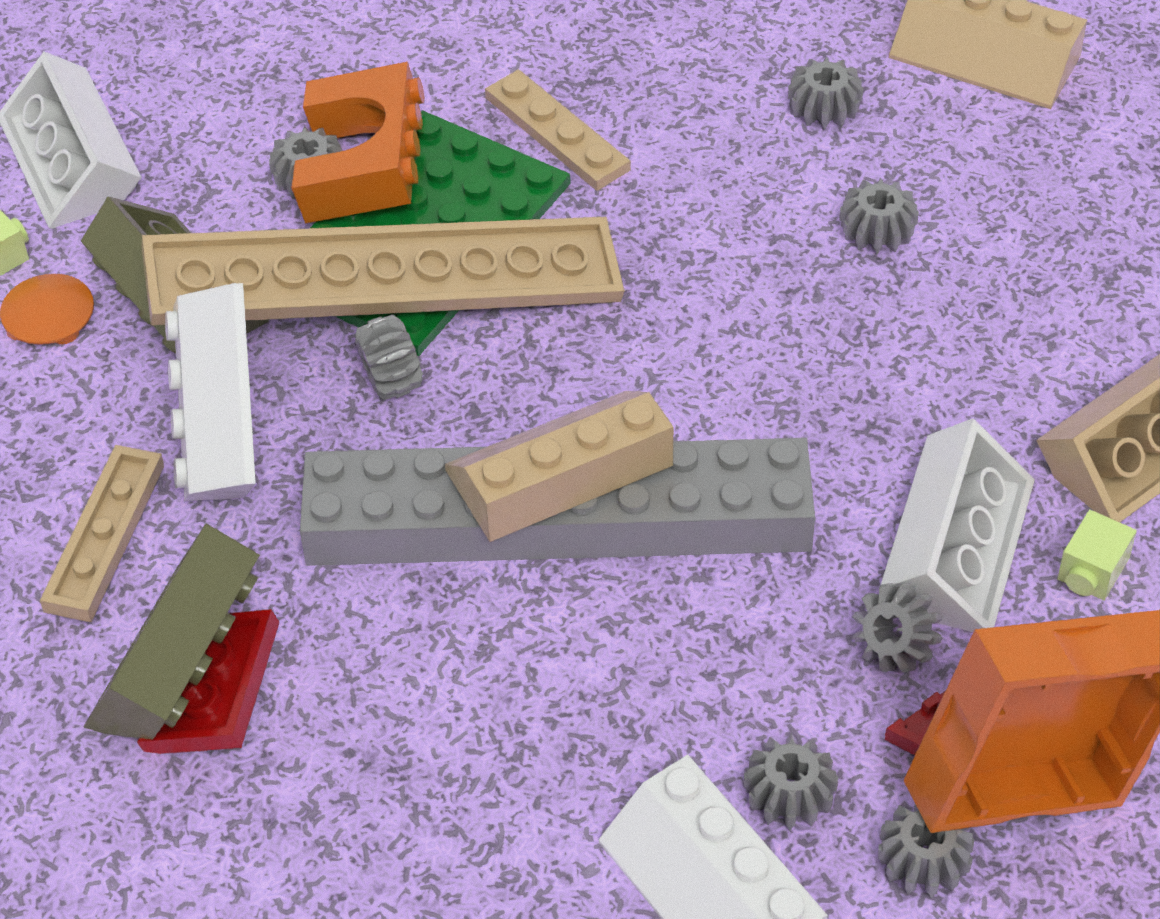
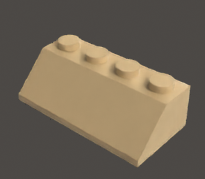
[889,0,1087,109]
[1036,354,1160,522]
[445,391,674,542]

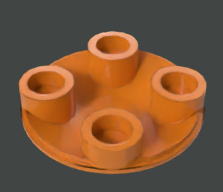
[0,274,94,344]

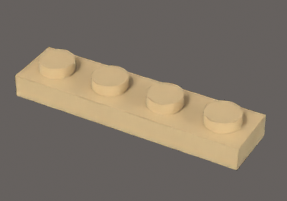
[485,69,631,191]
[40,445,164,622]

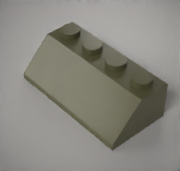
[81,196,270,354]
[83,523,260,740]

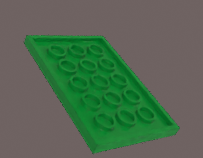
[310,110,571,356]

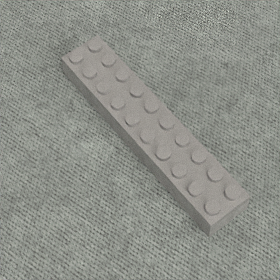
[300,438,815,566]

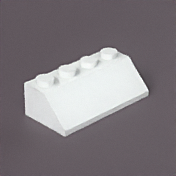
[0,51,142,229]
[165,283,256,501]
[881,418,1035,632]
[598,754,828,919]

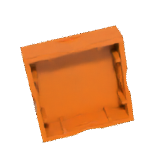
[903,610,1160,833]

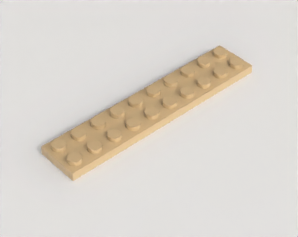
[141,217,624,325]

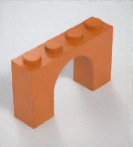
[291,61,425,224]

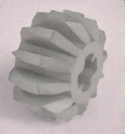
[788,56,863,130]
[269,126,342,199]
[839,178,919,254]
[355,314,423,400]
[851,583,943,672]
[744,733,838,831]
[878,804,974,899]

